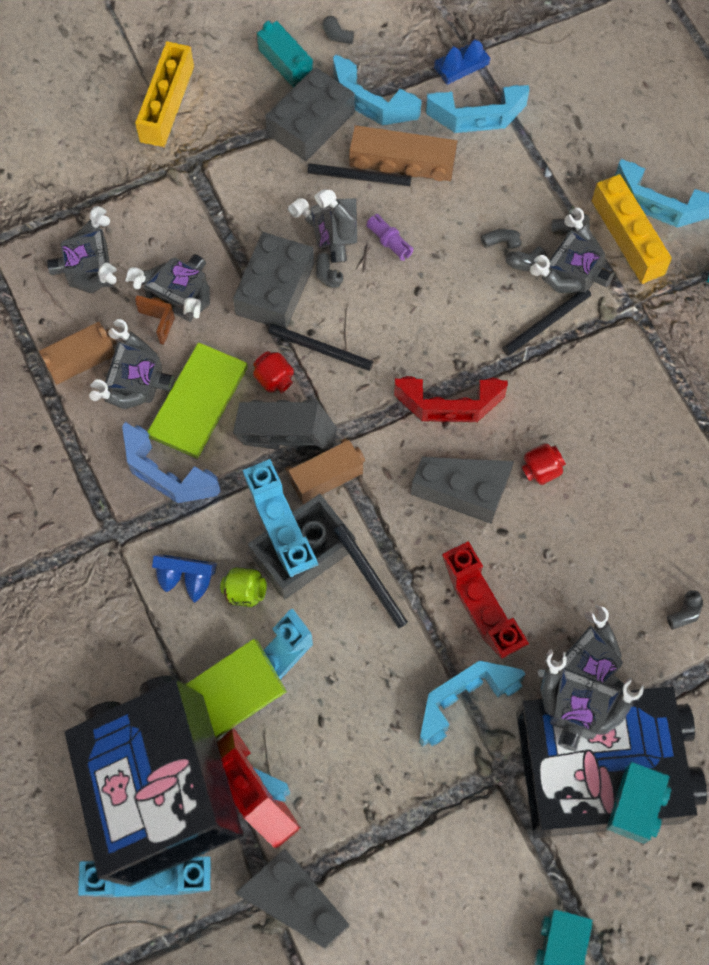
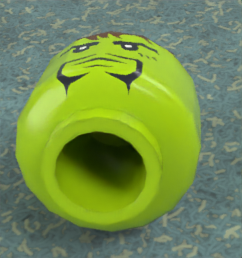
[220,567,267,608]

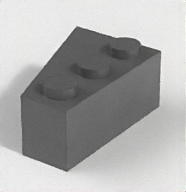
[233,400,337,454]
[411,457,514,524]
[235,849,350,950]

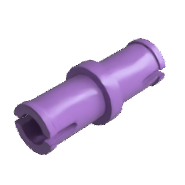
[366,214,414,261]

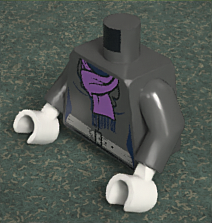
[288,190,358,263]
[47,206,117,293]
[530,208,614,293]
[125,254,210,322]
[89,319,174,409]
[538,605,624,691]
[540,649,644,751]

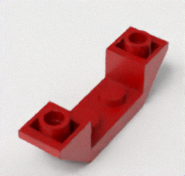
[394,376,508,422]
[442,541,529,659]
[217,728,301,848]

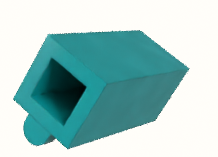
[257,21,313,88]

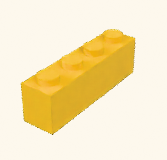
[135,41,194,147]
[592,174,672,284]

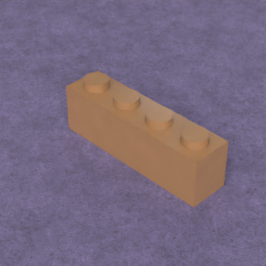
[349,125,458,181]

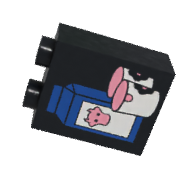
[64,675,244,887]
[516,686,707,839]

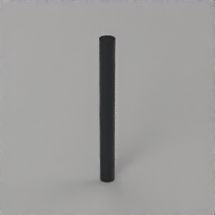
[307,163,412,187]
[502,289,591,356]
[268,324,374,371]
[333,523,408,628]

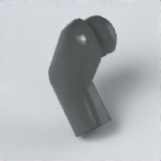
[322,16,354,44]
[552,214,591,232]
[481,228,522,249]
[506,246,547,271]
[317,253,344,288]
[667,590,703,630]

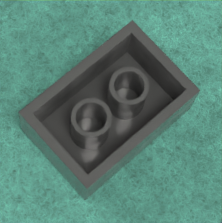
[265,67,355,162]
[233,232,314,329]
[248,494,355,600]

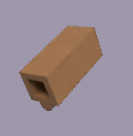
[39,322,116,385]
[285,438,365,504]

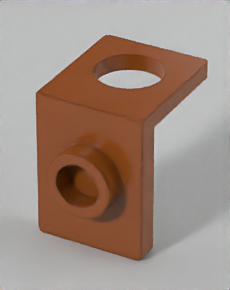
[135,295,175,345]

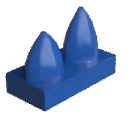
[434,40,490,85]
[152,554,217,603]

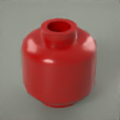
[253,351,294,393]
[521,443,566,485]

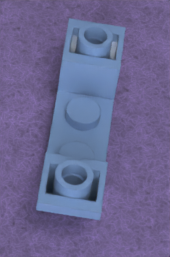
[122,422,221,503]

